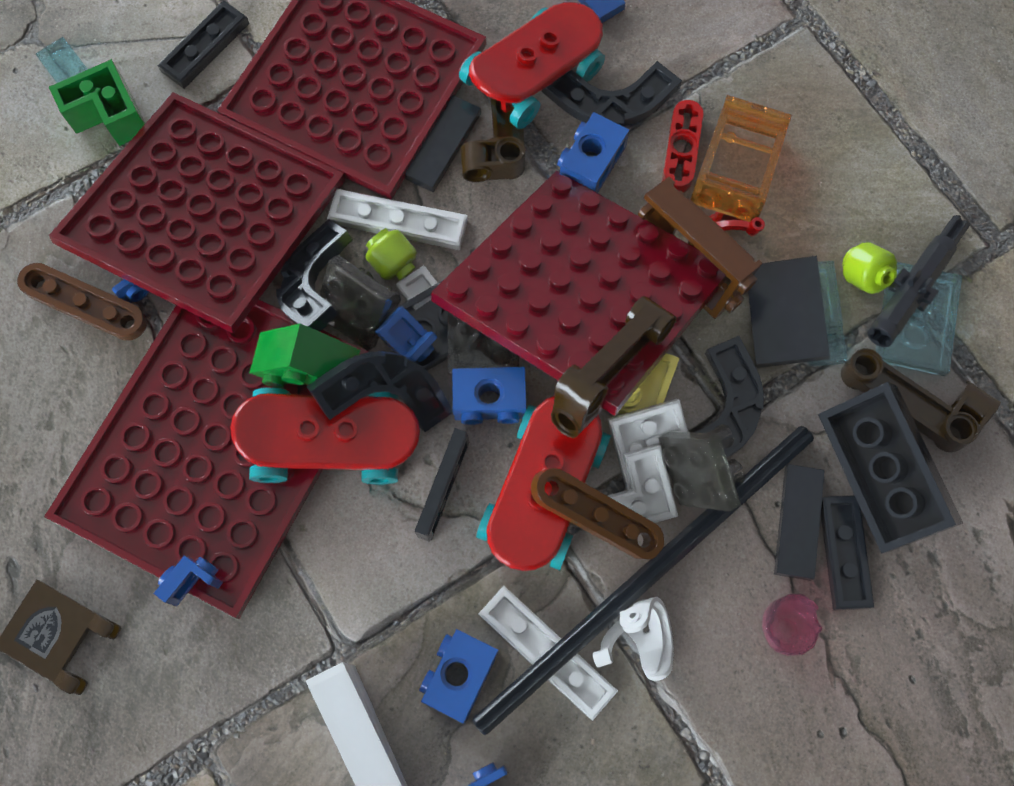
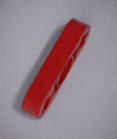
[662,100,703,193]

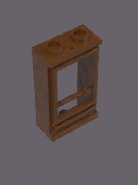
[637,177,763,319]

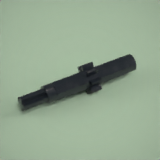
[867,215,970,347]

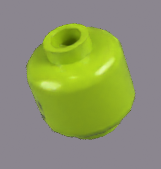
[365,228,417,281]
[842,242,897,294]

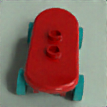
[459,2,605,129]
[230,388,420,485]
[476,395,612,571]

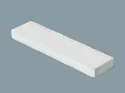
[327,189,468,250]
[478,586,618,721]

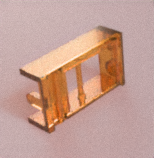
[691,95,792,222]

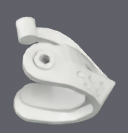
[593,597,674,681]

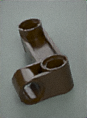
[461,98,525,182]
[551,296,677,438]
[841,348,1001,453]

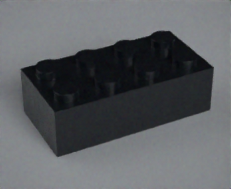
[818,382,963,554]

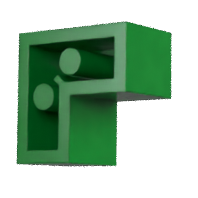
[49,59,145,146]
[250,323,360,388]

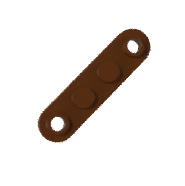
[17,263,147,341]
[531,468,664,559]

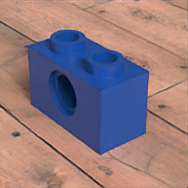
[557,112,629,193]
[452,367,526,425]
[419,629,499,724]

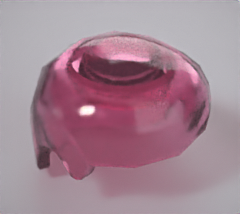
[762,594,822,656]

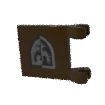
[0,579,121,695]

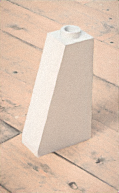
[306,662,407,786]

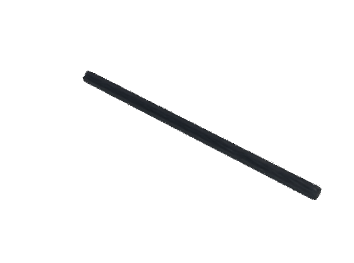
[472,426,814,735]

